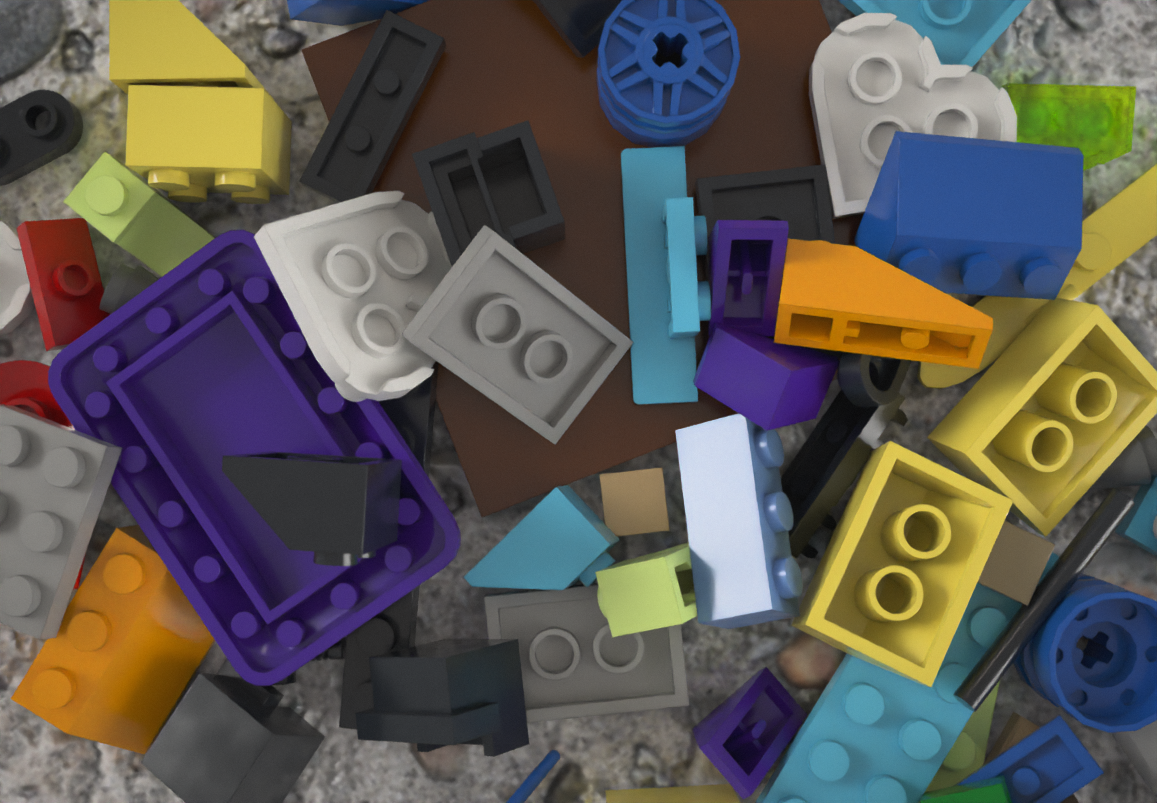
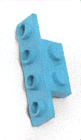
[621,146,711,405]

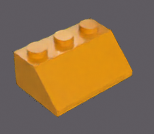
[11,525,215,754]

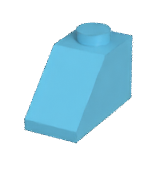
[464,485,620,590]

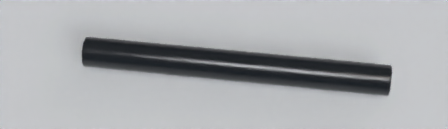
[953,489,1135,712]

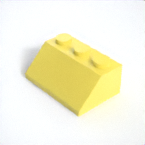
[927,298,1157,537]
[791,441,1013,687]

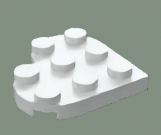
[809,13,1017,219]
[254,191,452,402]

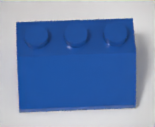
[854,131,1084,300]

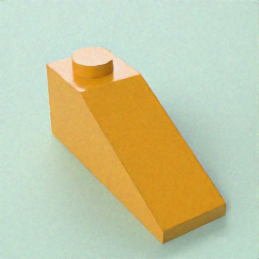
[774,238,993,369]

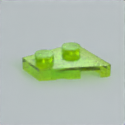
[1001,83,1136,171]

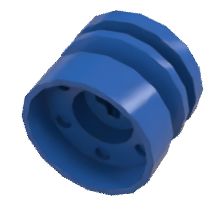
[596,0,740,148]
[1013,573,1157,733]

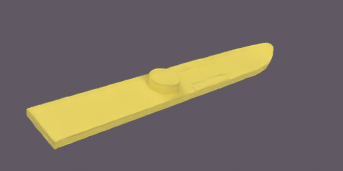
[917,163,1157,389]

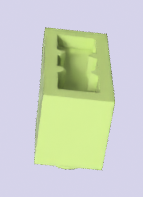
[63,152,216,277]
[595,542,697,637]

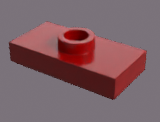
[16,218,110,351]

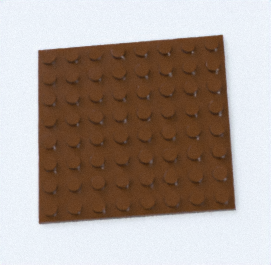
[301,0,864,518]

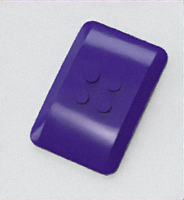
[48,230,461,686]

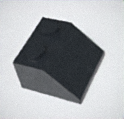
[222,451,402,566]

